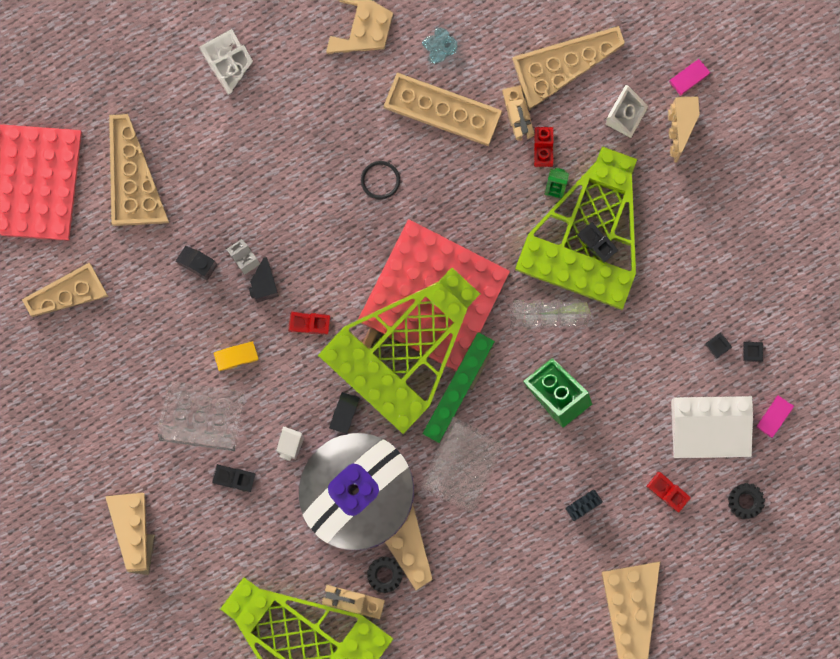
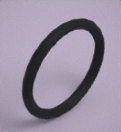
[361,161,400,199]

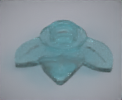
[422,28,458,63]

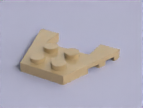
[326,0,393,54]

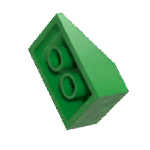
[523,358,592,428]

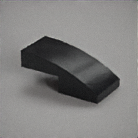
[576,222,618,263]
[329,392,360,434]
[212,464,256,492]

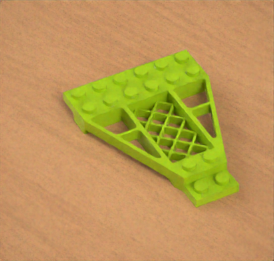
[515,147,637,310]
[318,267,480,434]
[220,577,393,659]

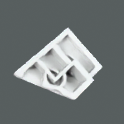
[199,29,253,94]

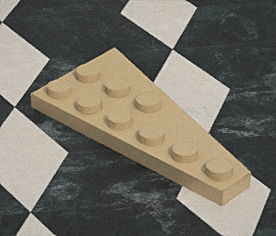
[512,26,625,110]
[109,114,169,226]
[352,487,433,590]
[602,562,660,659]

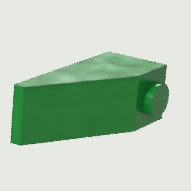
[544,168,569,199]

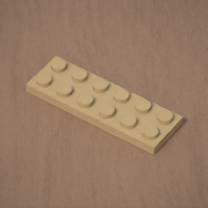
[384,73,502,146]

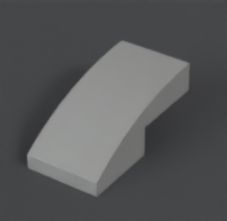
[226,239,260,275]

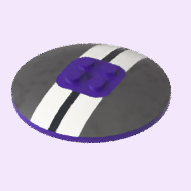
[299,433,414,550]

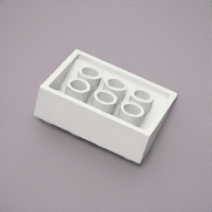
[671,396,753,458]

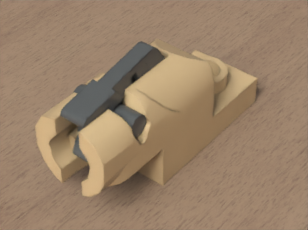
[502,85,534,140]
[322,585,385,619]

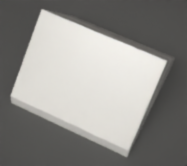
[606,85,649,138]

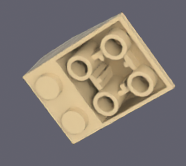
[668,96,700,163]

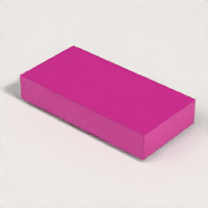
[669,59,710,96]
[756,395,794,438]

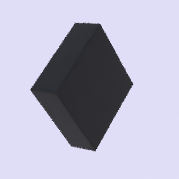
[705,332,732,359]
[743,342,763,362]

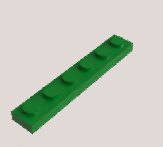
[422,332,495,443]

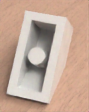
[276,427,304,461]

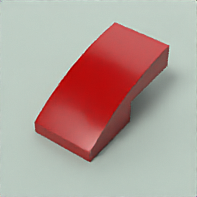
[288,312,330,335]
[646,472,691,513]

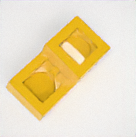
[214,341,258,371]

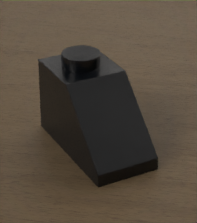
[175,246,217,281]
[248,257,279,303]

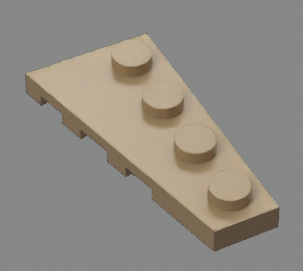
[22,262,108,317]
[105,493,148,572]

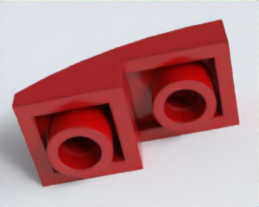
[534,127,554,167]

